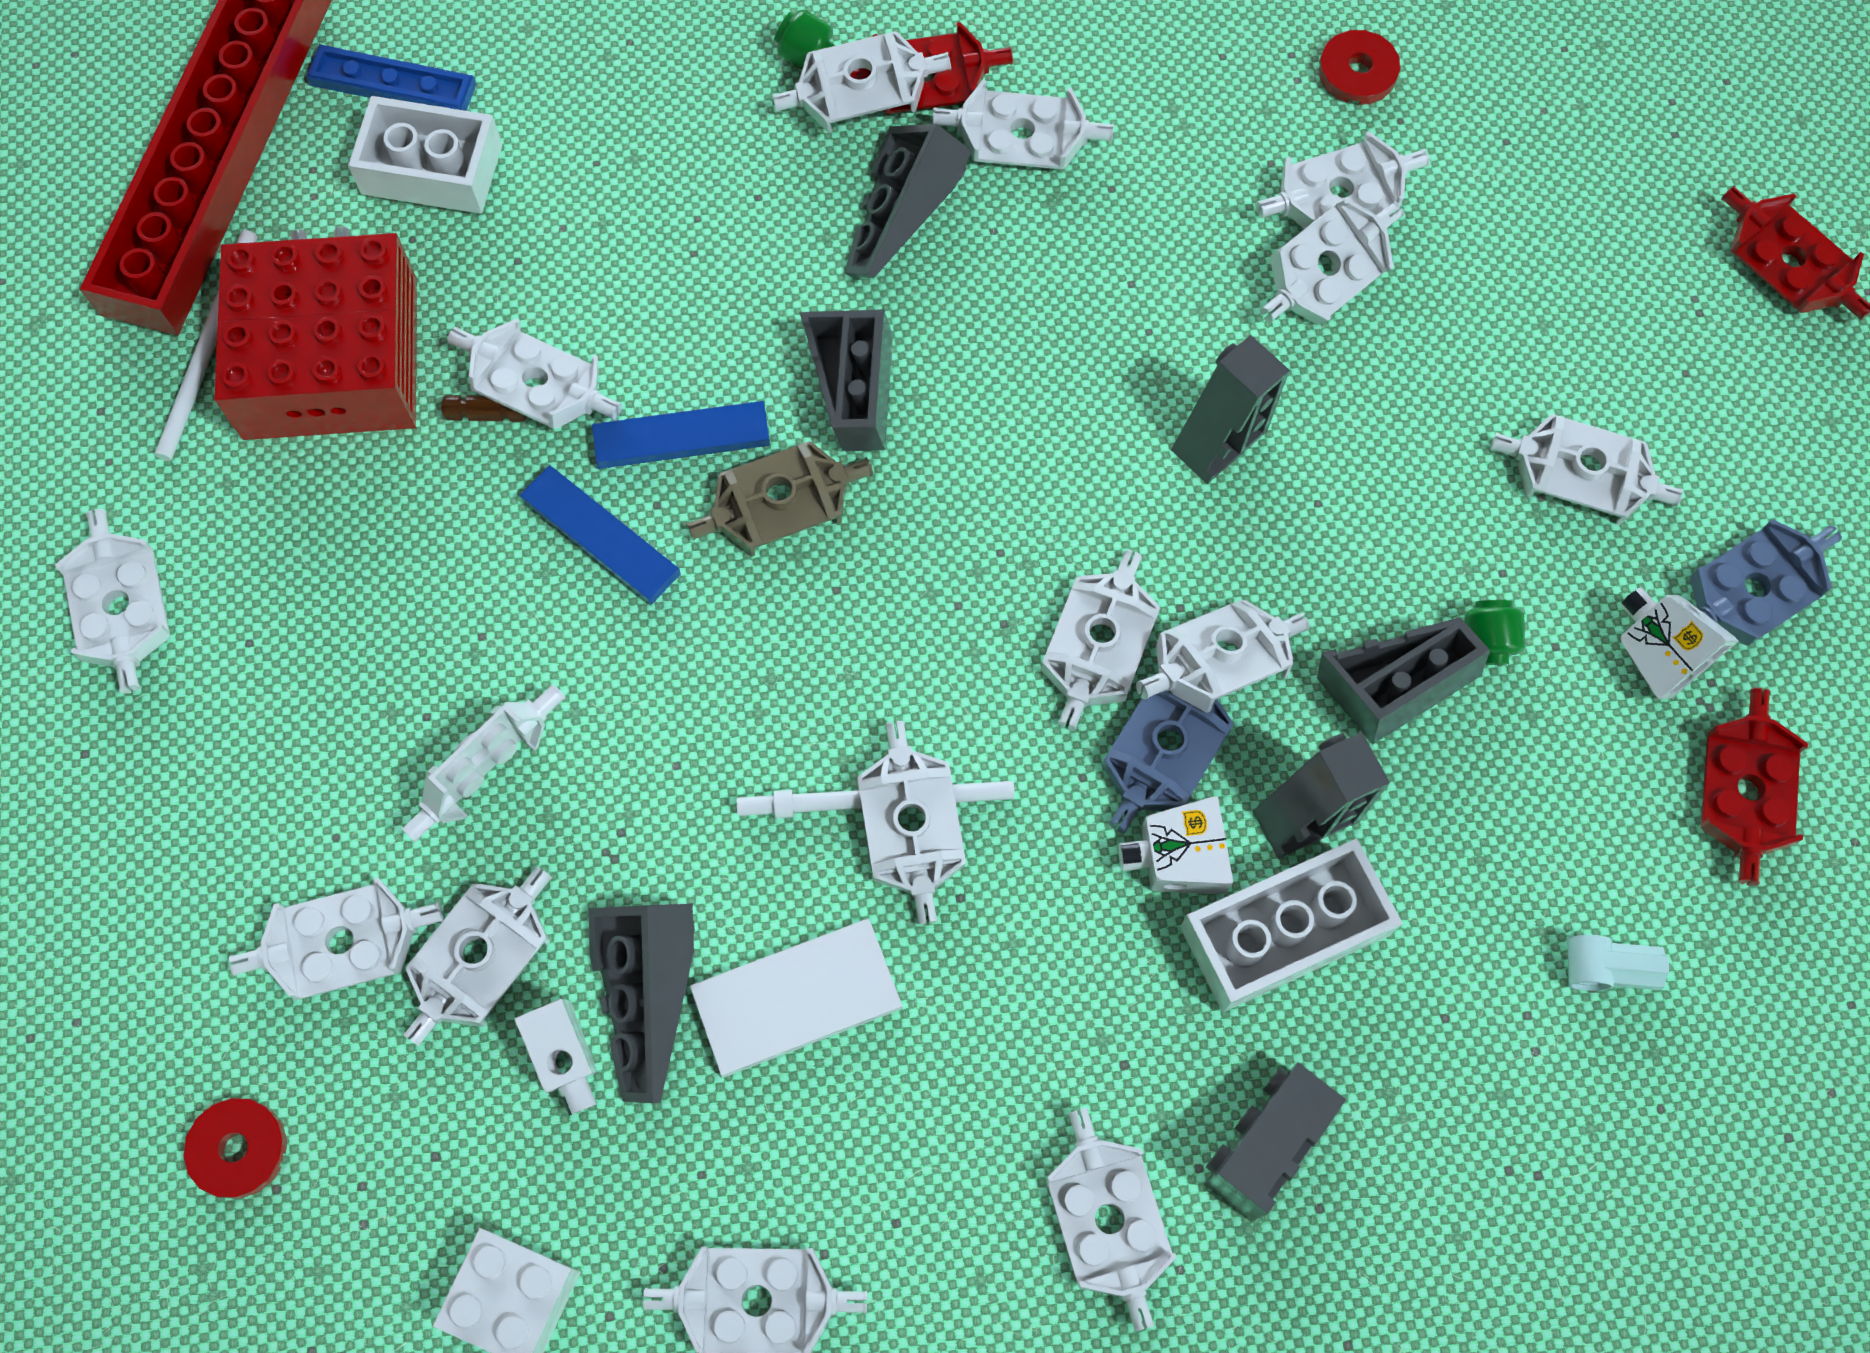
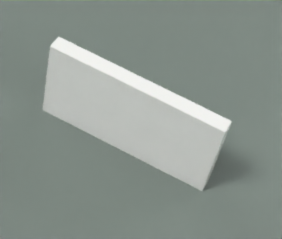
[690,918,903,1078]

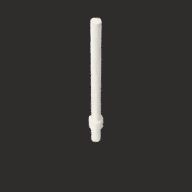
[154,230,258,461]
[737,781,1015,818]

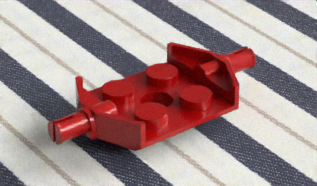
[850,22,1013,114]
[1721,185,1870,321]
[1701,688,1808,886]

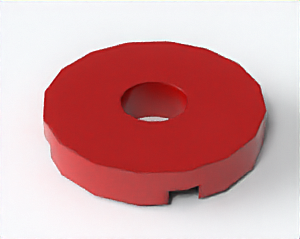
[1319,30,1401,105]
[183,1098,288,1199]

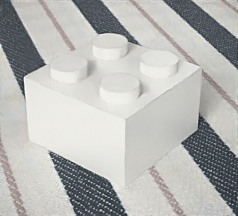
[433,1228,581,1353]

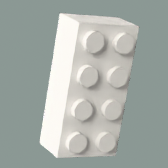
[1180,838,1403,1013]

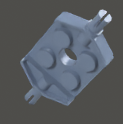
[1690,519,1842,646]
[1102,690,1234,833]

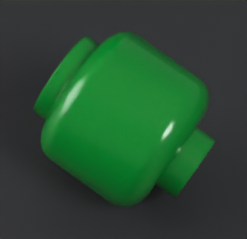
[774,9,836,70]
[1464,600,1525,665]

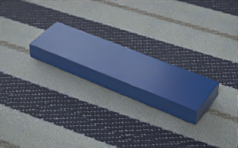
[306,44,476,111]
[592,401,770,469]
[520,465,681,605]

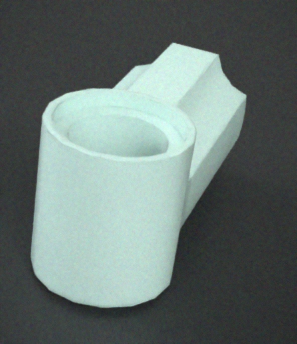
[1567,935,1669,991]

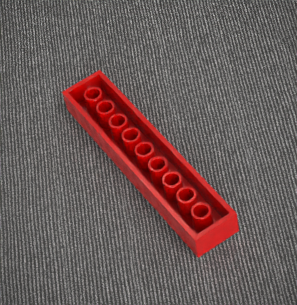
[80,0,332,336]

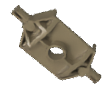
[687,441,873,557]

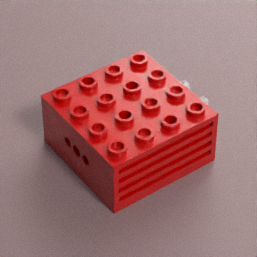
[214,226,417,440]

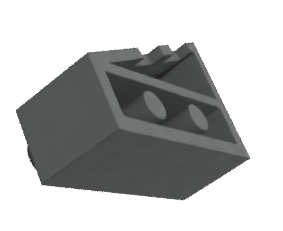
[799,309,893,451]

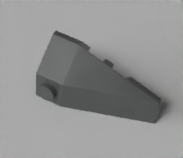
[845,124,972,278]
[588,903,695,1104]

